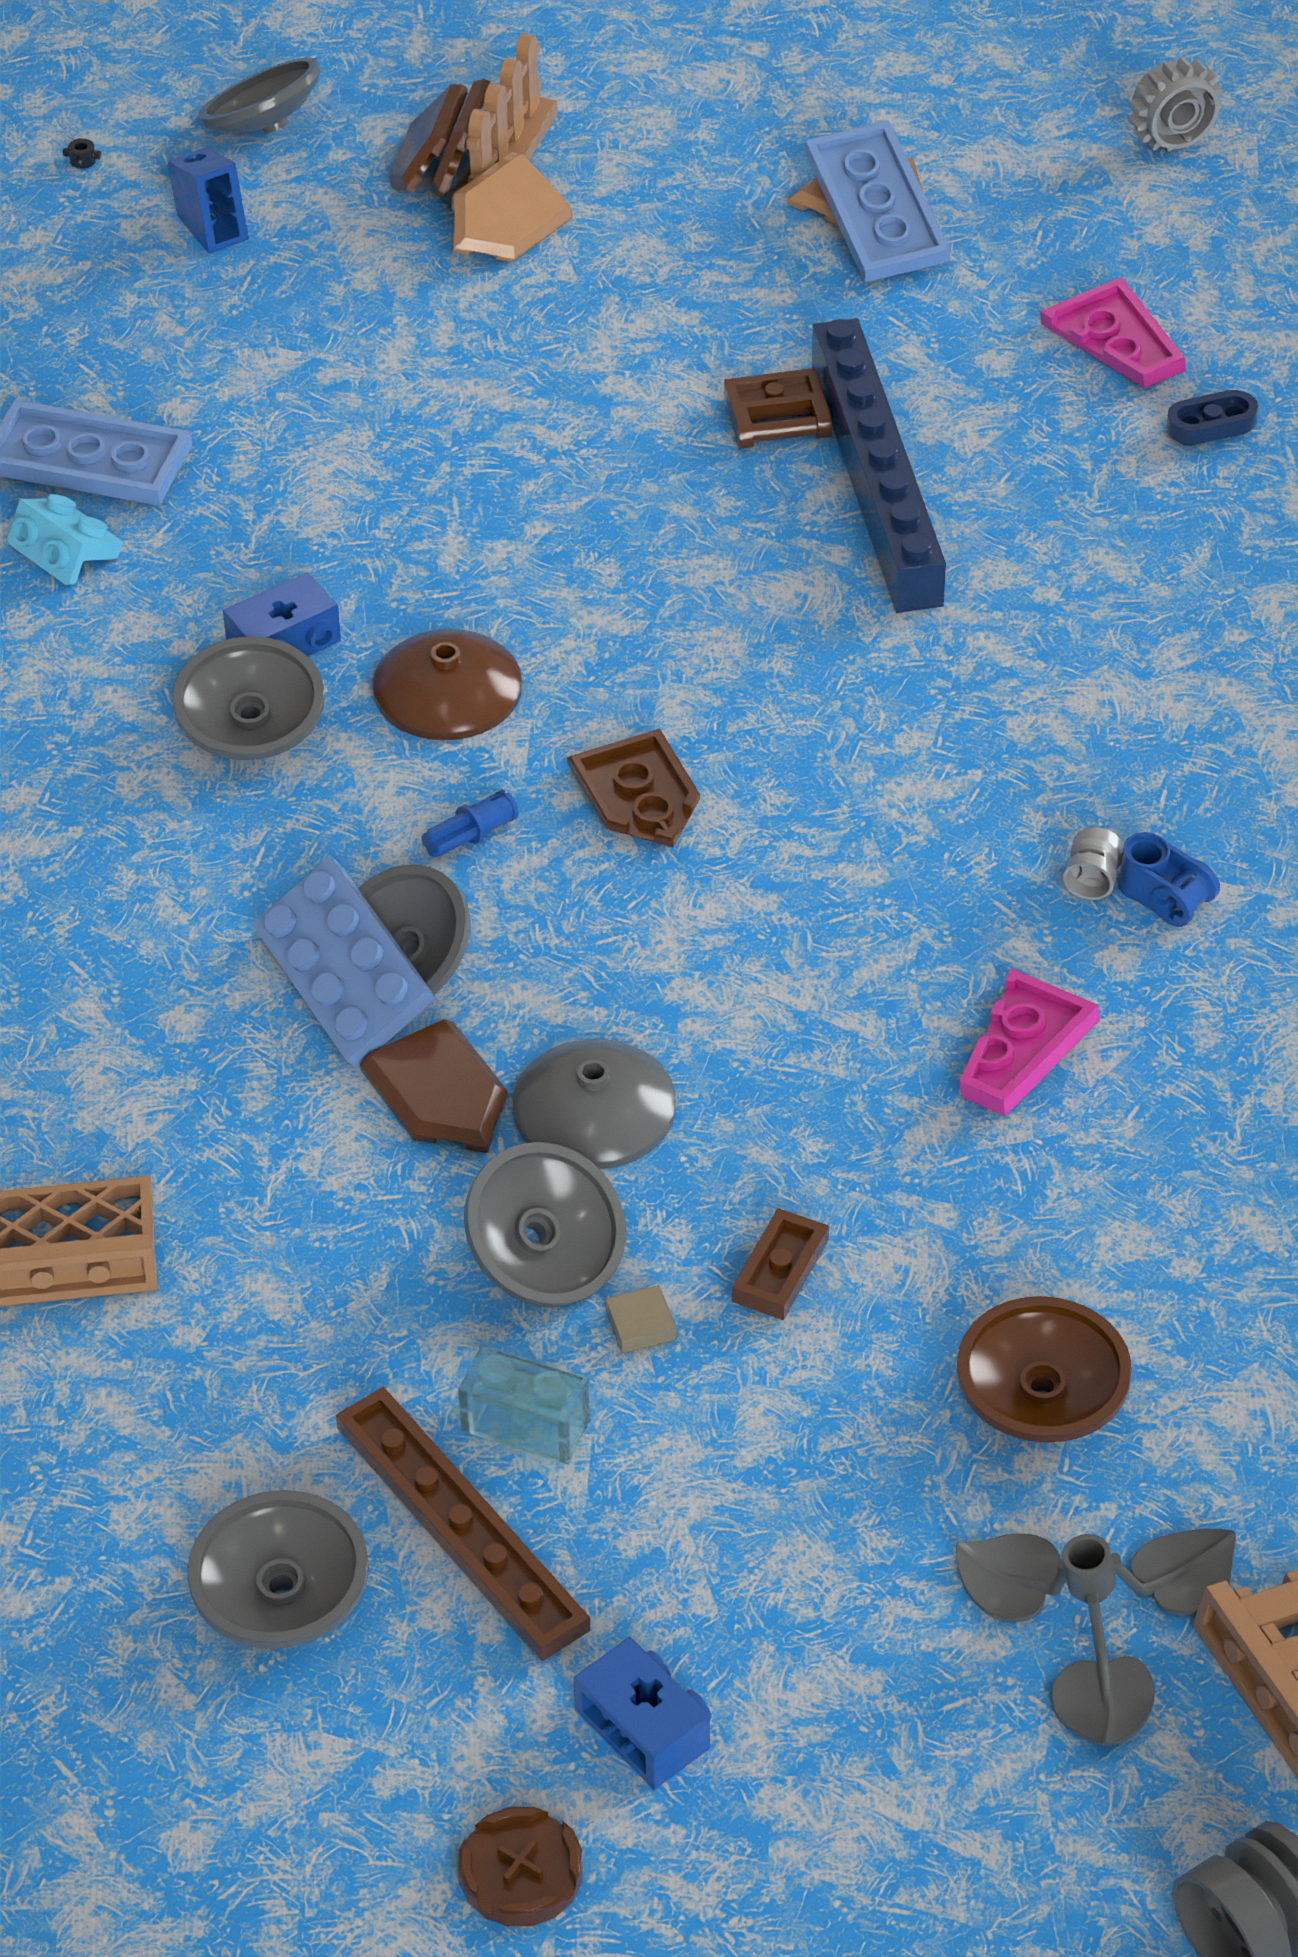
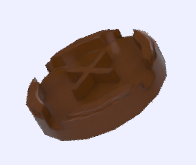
[458,1807,583,1926]

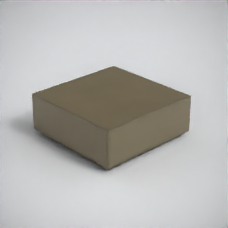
[605,1285,677,1354]

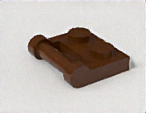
[724,368,832,449]

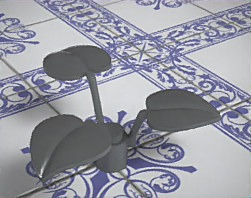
[956,1529,1236,1746]

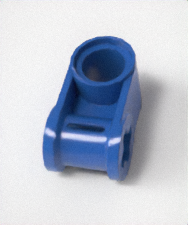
[1118,832,1220,927]

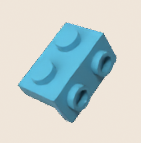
[7,494,123,585]

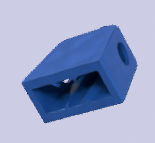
[168,148,249,253]

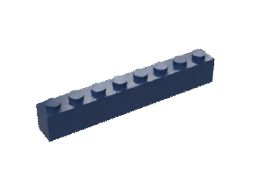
[812,318,946,613]

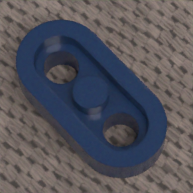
[1166,390,1259,446]

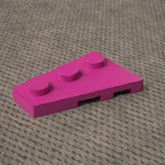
[1040,277,1186,388]
[959,968,1100,1116]

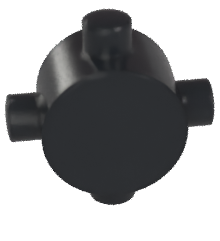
[63,138,101,169]

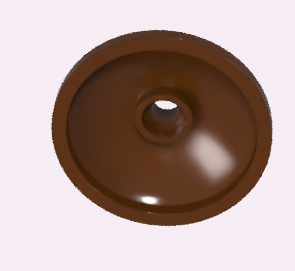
[373,629,522,740]
[957,1296,1132,1443]

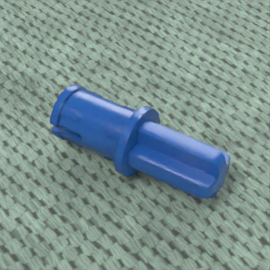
[421,789,518,857]

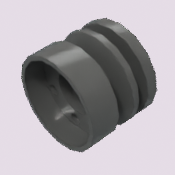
[1172,1820,1298,1957]

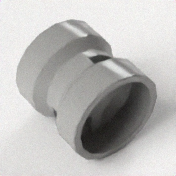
[1063,827,1124,900]

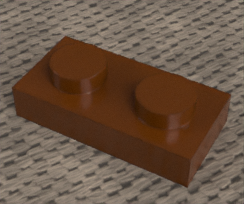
[732,1208,829,1320]

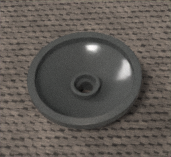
[199,57,321,133]
[173,636,325,760]
[358,865,470,995]
[513,1039,676,1169]
[464,1142,626,1307]
[187,1490,369,1649]

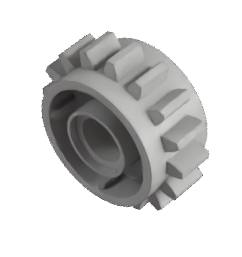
[1128,57,1223,152]

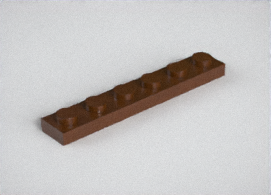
[336,1386,591,1661]

